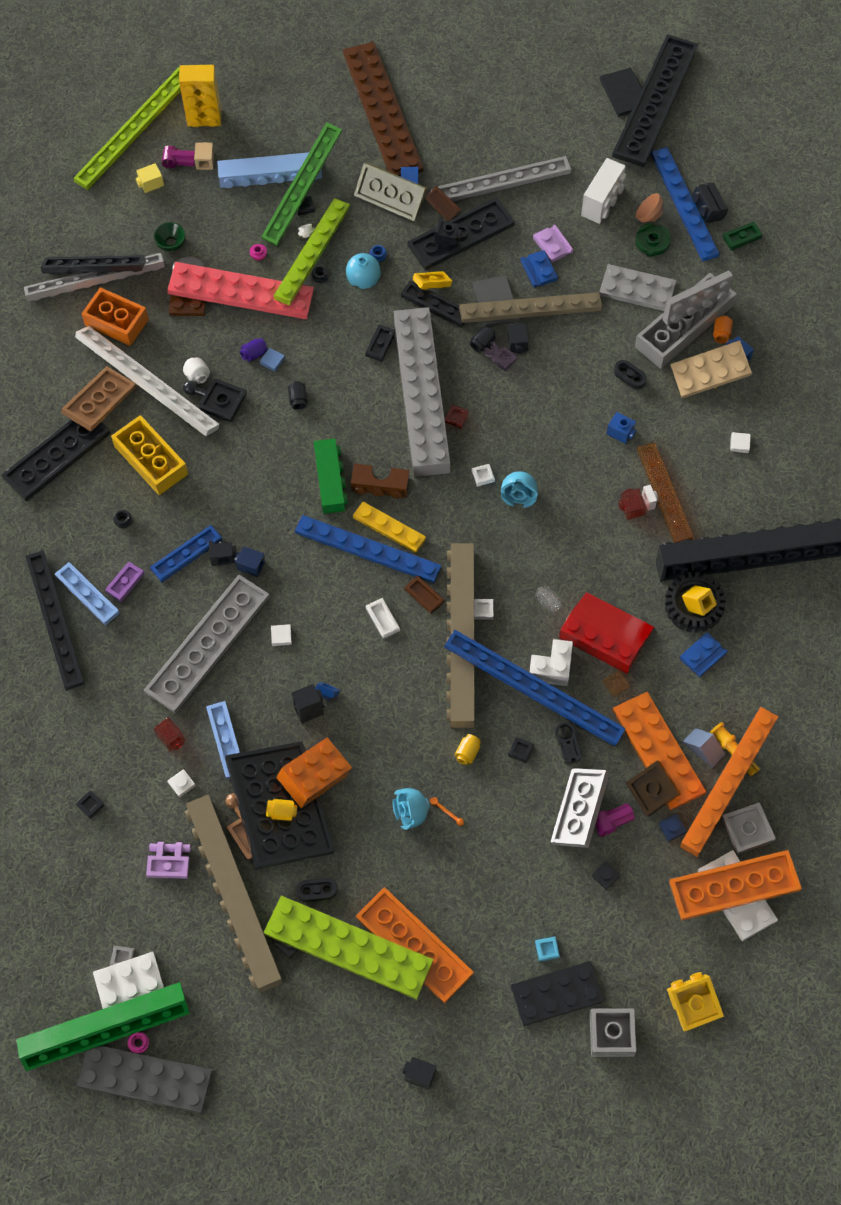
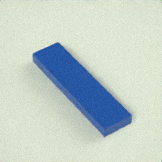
[150,525,223,583]

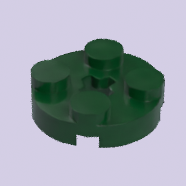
[635,223,671,257]

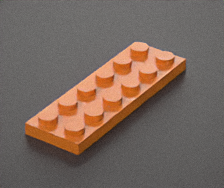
[612,692,706,811]
[669,850,802,921]
[355,887,474,1004]

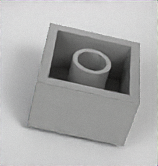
[590,1009,636,1057]

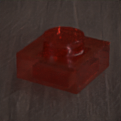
[445,404,469,429]

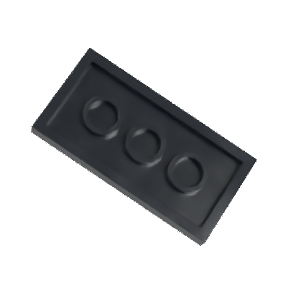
[510,961,604,1027]

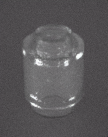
[535,585,563,614]

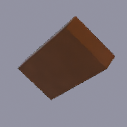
[424,185,461,222]
[404,575,445,614]

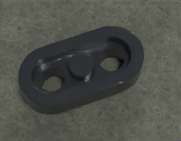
[614,360,647,389]
[296,878,337,902]

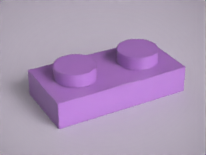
[105,562,145,602]

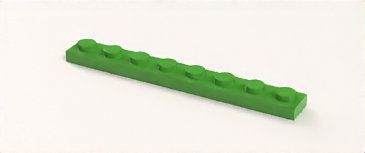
[261,122,342,247]

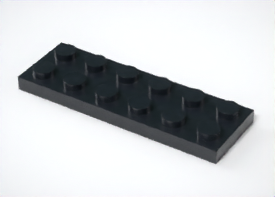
[407,197,515,270]
[1,420,111,501]

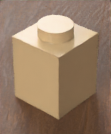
[194,142,214,170]

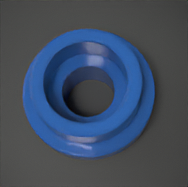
[369,245,387,262]

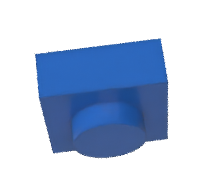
[315,682,340,700]

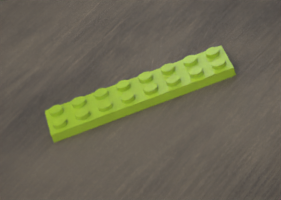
[264,896,433,1000]

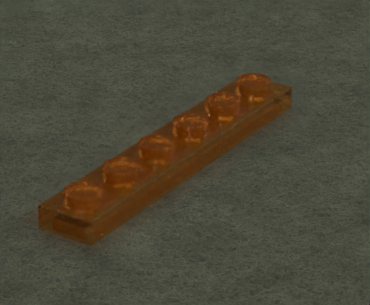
[637,442,693,543]

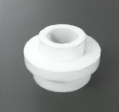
[298,224,315,238]

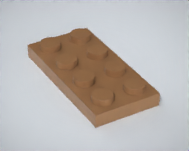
[61,366,136,431]

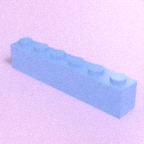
[217,153,322,188]

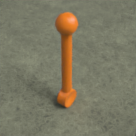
[430,797,464,826]

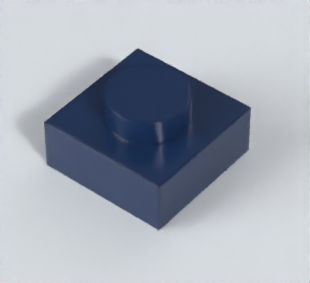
[658,814,687,842]

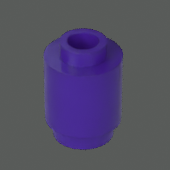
[240,338,268,362]

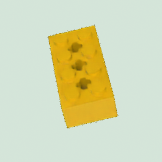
[179,65,222,127]
[111,415,188,496]

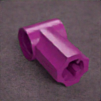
[161,145,195,168]
[595,803,635,837]

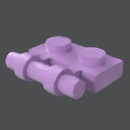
[146,842,191,879]

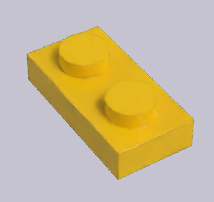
[413,271,452,290]

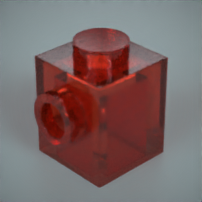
[618,488,646,520]

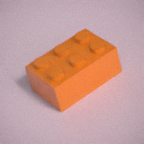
[81,287,149,346]
[276,737,352,808]

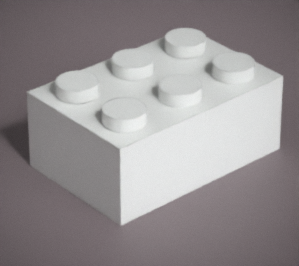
[581,158,626,224]

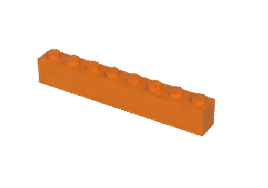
[680,707,778,857]

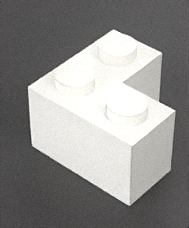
[530,639,573,686]

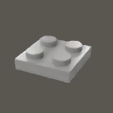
[721,802,776,854]

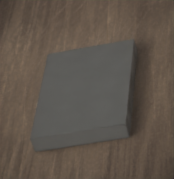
[472,275,520,327]

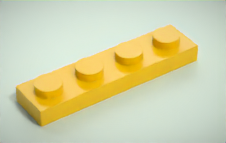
[353,502,426,553]

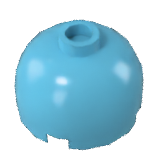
[346,253,381,289]
[501,471,538,508]
[393,788,430,830]

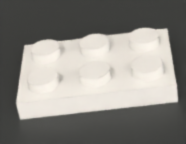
[93,952,164,1009]

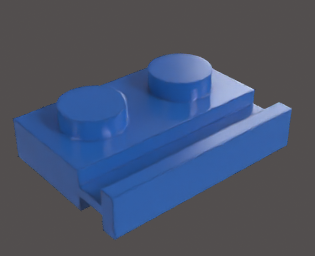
[521,250,558,288]
[679,632,727,678]

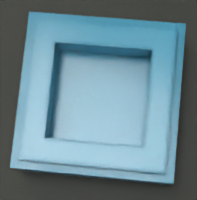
[535,936,560,962]

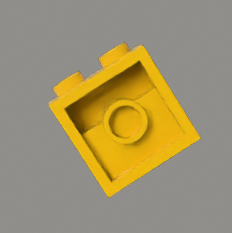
[667,972,724,1031]

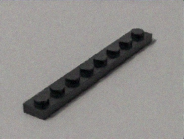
[25,550,85,691]

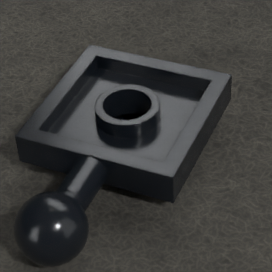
[183,378,247,422]

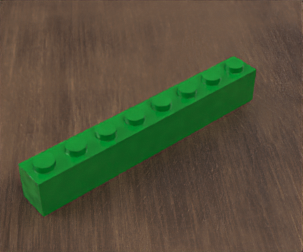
[16,982,190,1071]

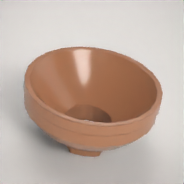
[636,193,663,222]

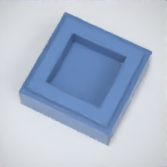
[260,348,285,372]

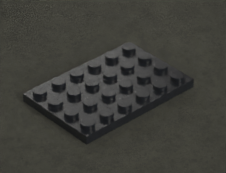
[225,741,335,870]

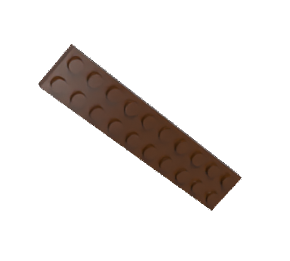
[342,42,423,176]

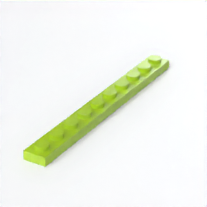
[74,67,181,190]

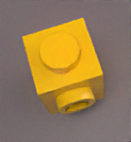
[682,585,717,615]

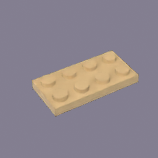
[670,341,752,398]

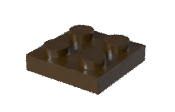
[626,760,681,817]

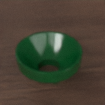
[154,222,186,251]

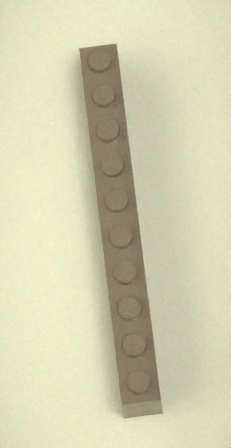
[447,543,474,728]
[184,795,283,993]

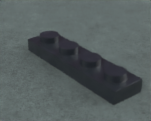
[401,280,464,328]

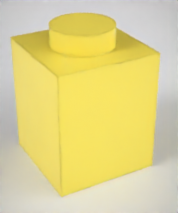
[136,163,164,193]

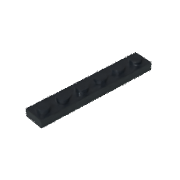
[40,255,146,274]

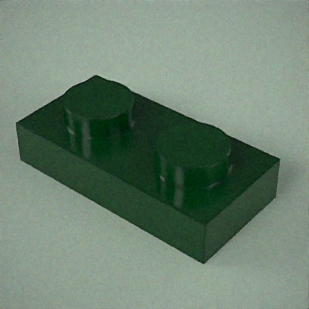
[723,222,763,250]

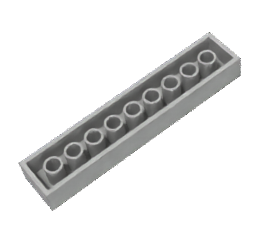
[394,307,450,477]

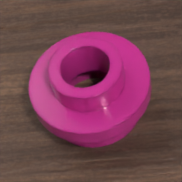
[250,244,267,260]
[128,1032,149,1054]

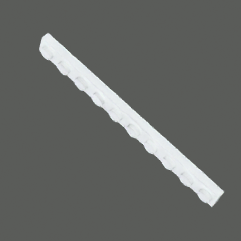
[75,326,219,436]

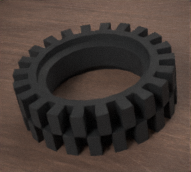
[664,572,726,633]

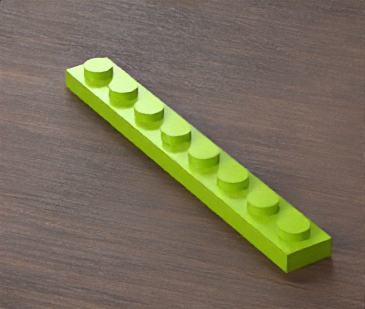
[274,198,350,306]

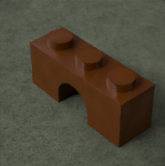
[351,464,410,499]

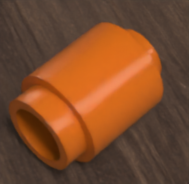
[713,316,733,344]

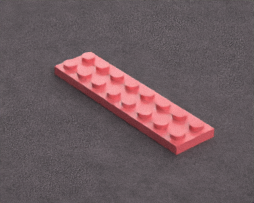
[168,262,314,319]

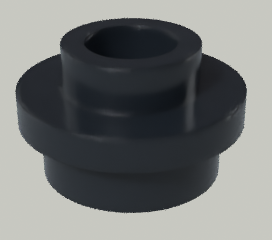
[311,266,329,283]
[114,510,133,528]

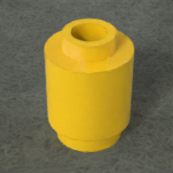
[454,734,481,765]
[266,799,297,821]

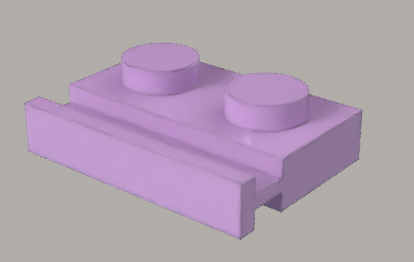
[533,225,573,263]

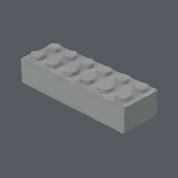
[635,273,736,369]

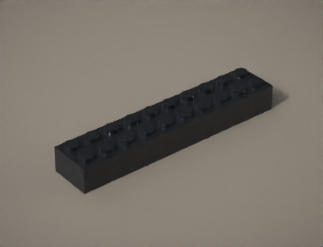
[655,518,841,582]

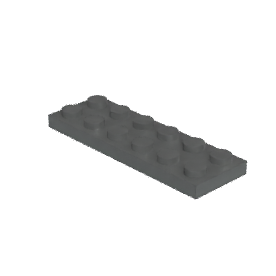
[77,1046,213,1114]

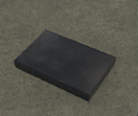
[600,67,642,117]

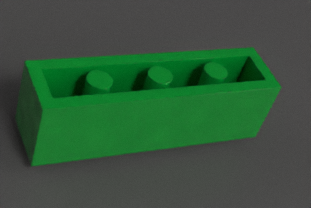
[313,438,348,514]

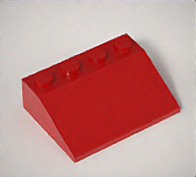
[559,592,654,674]

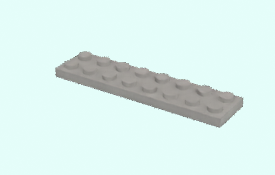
[144,575,270,714]

